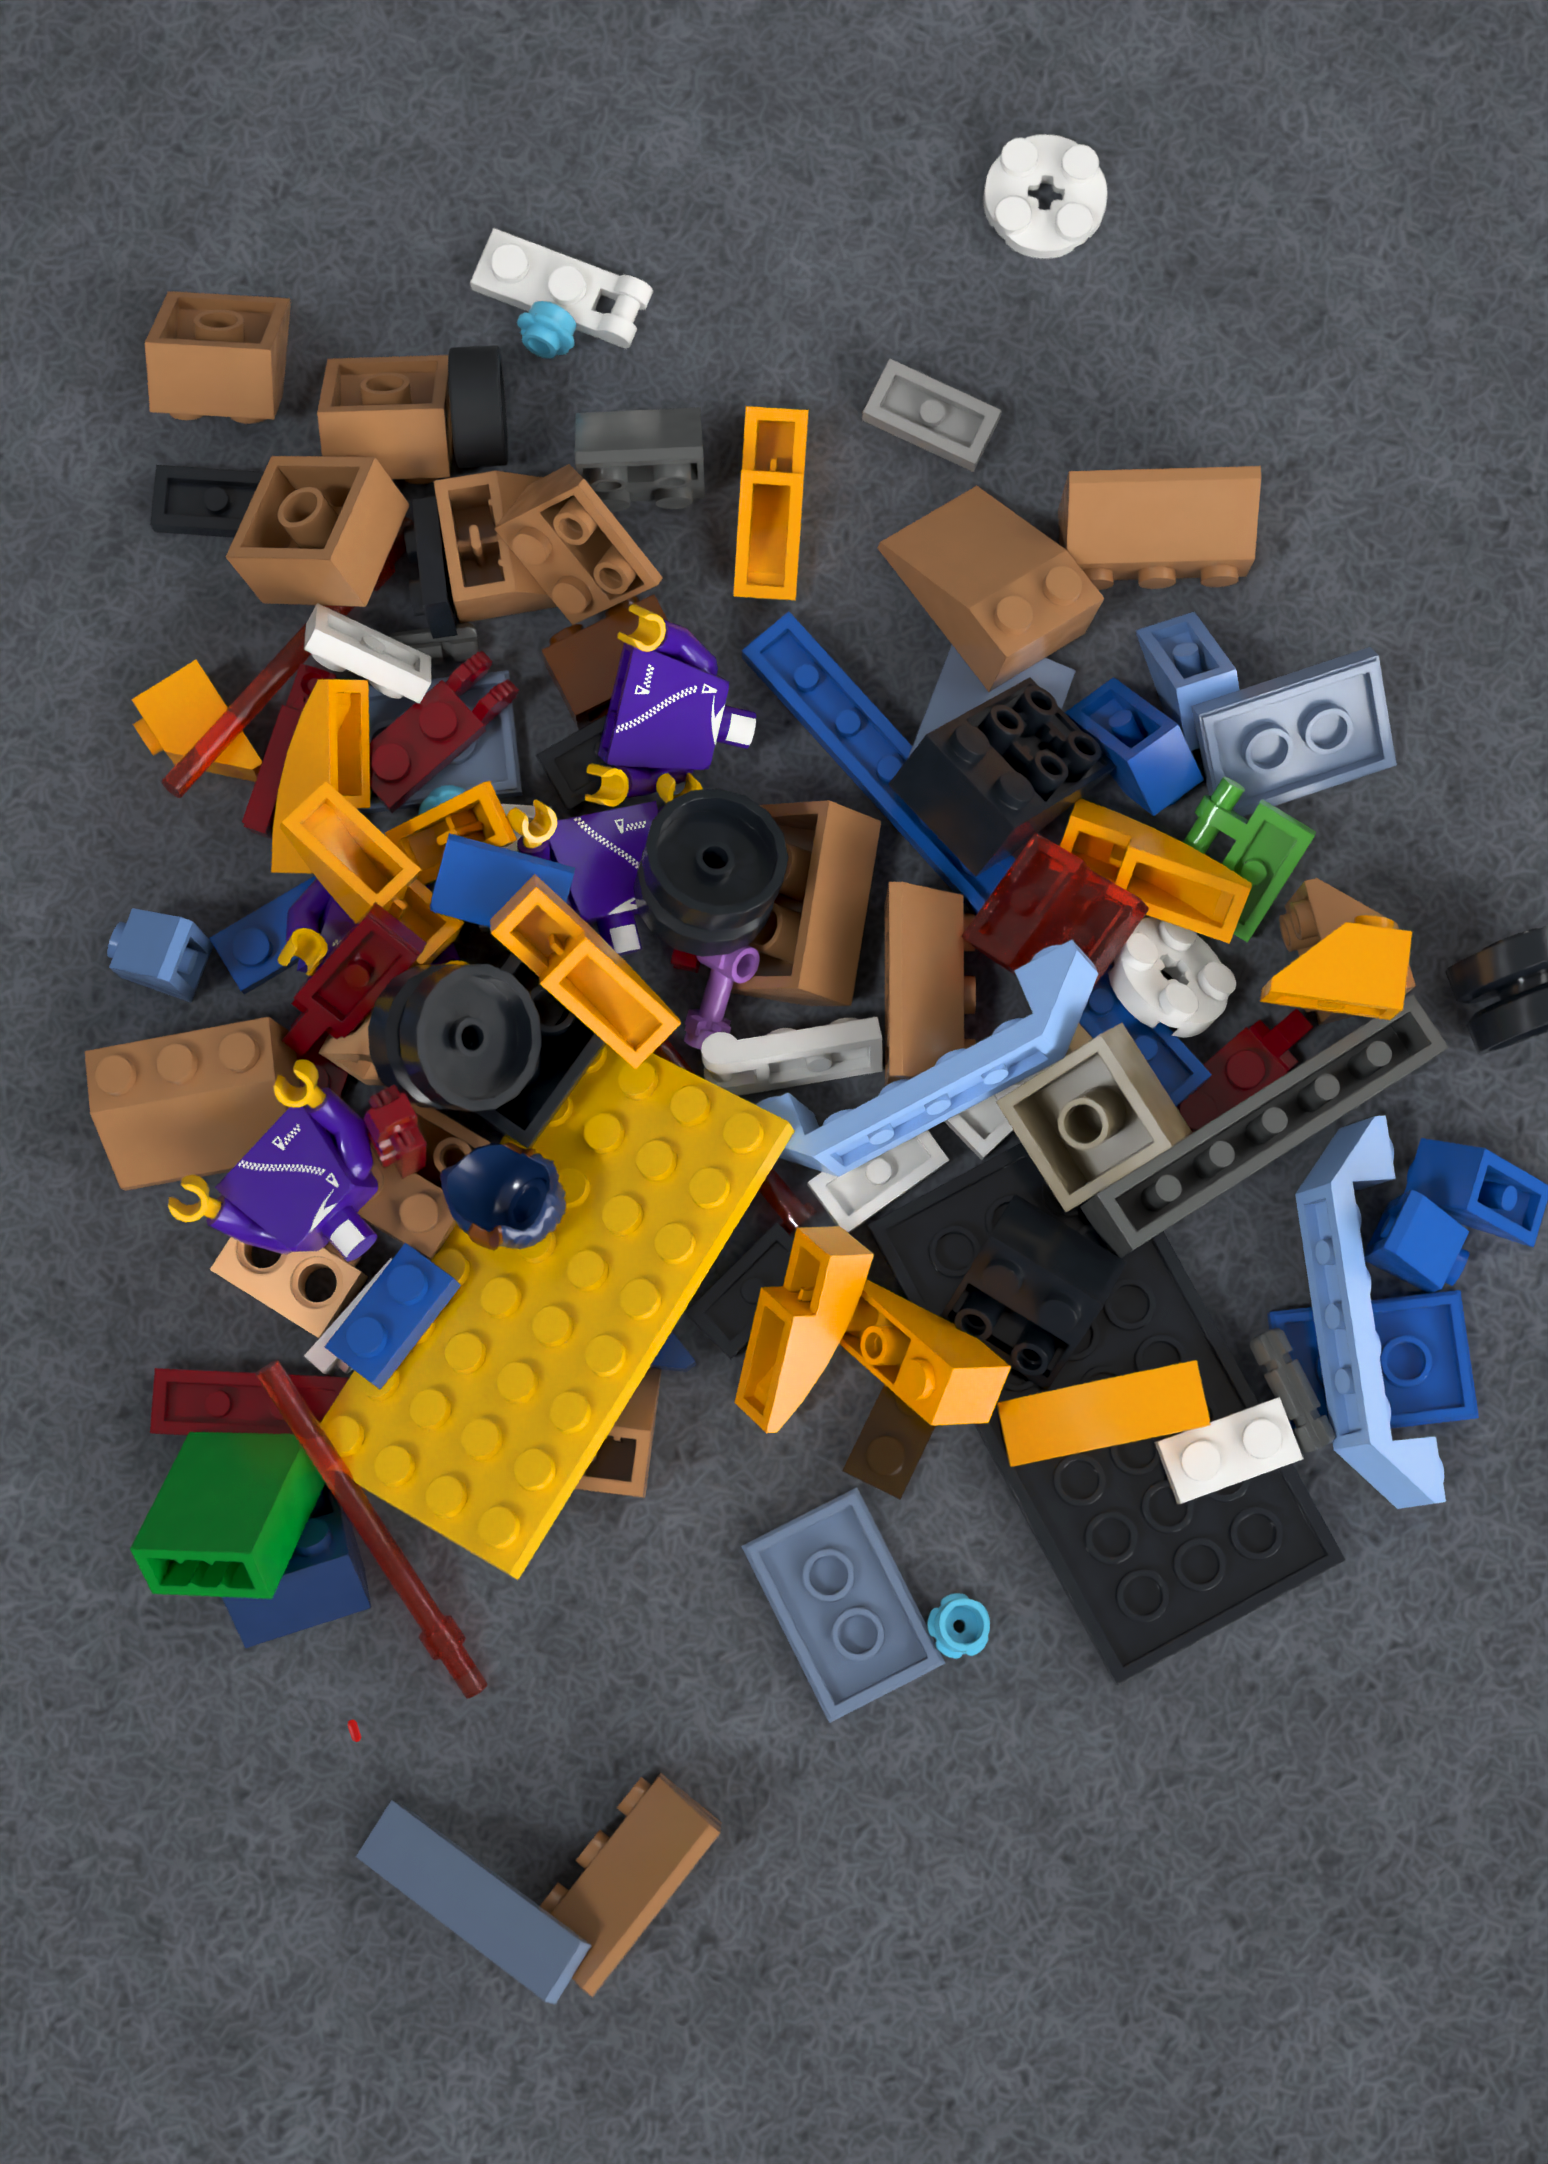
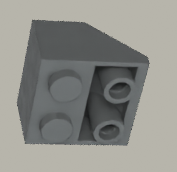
[575,407,705,512]

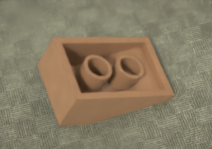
[878,486,1104,692]

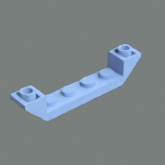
[756,940,1098,1177]
[1295,1116,1446,1509]

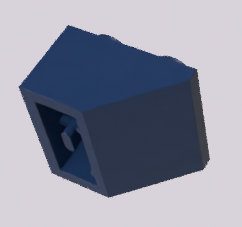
[222,1468,371,1648]

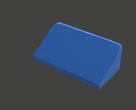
[429,833,575,927]

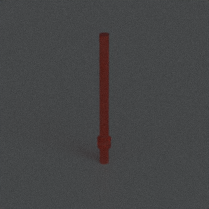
[161,517,414,798]
[255,1360,488,1699]

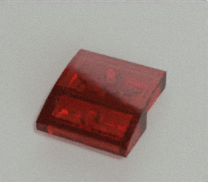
[961,832,1149,988]

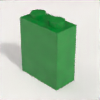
[130,1432,326,1599]

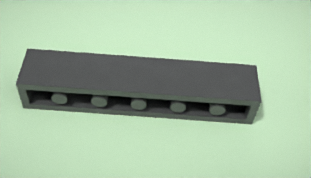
[1080,994,1449,1258]

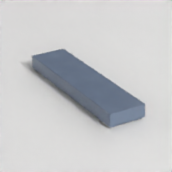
[356,1800,592,2004]

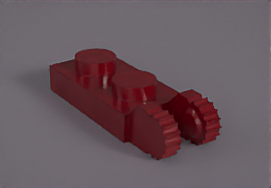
[369,651,519,813]

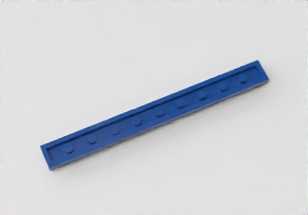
[742,611,1212,1107]

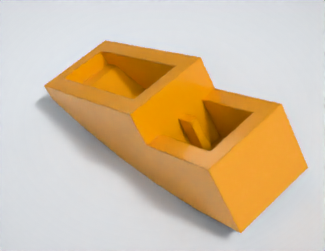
[733,406,809,600]
[271,679,370,874]
[280,781,465,970]
[1051,798,1252,944]
[490,874,681,1070]
[734,1226,874,1433]
[997,1360,1211,1467]

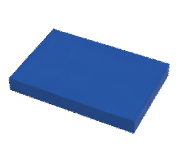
[1267,1290,1479,1430]

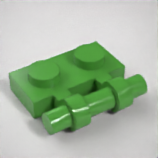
[1183,776,1316,943]

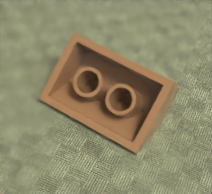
[1058,466,1261,590]
[731,800,881,1006]
[885,882,976,1086]
[85,1017,300,1191]
[540,1773,722,1997]

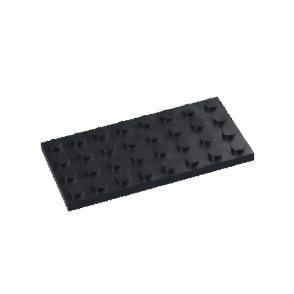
[867,1143,1346,1686]

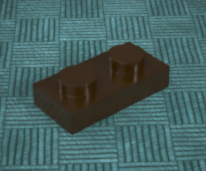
[842,1384,936,1500]

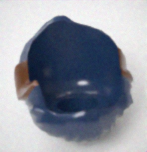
[440,1142,566,1251]

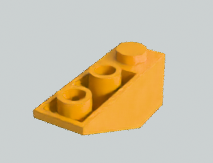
[839,1279,1011,1425]

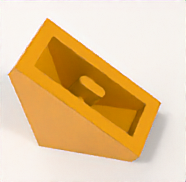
[385,780,517,886]

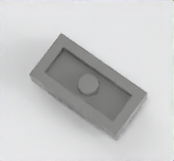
[862,359,1002,472]

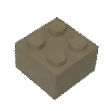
[996,1023,1192,1212]

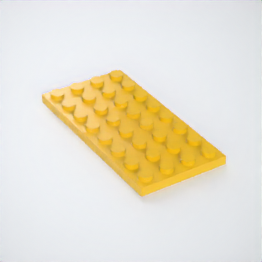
[310,1044,795,1580]

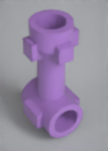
[684,945,760,1050]

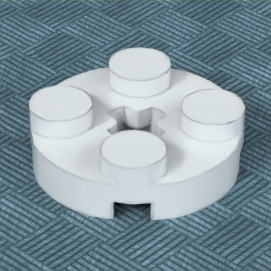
[984,135,1107,258]
[1108,917,1236,1038]

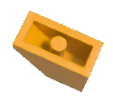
[132,660,262,782]
[1260,915,1412,1020]

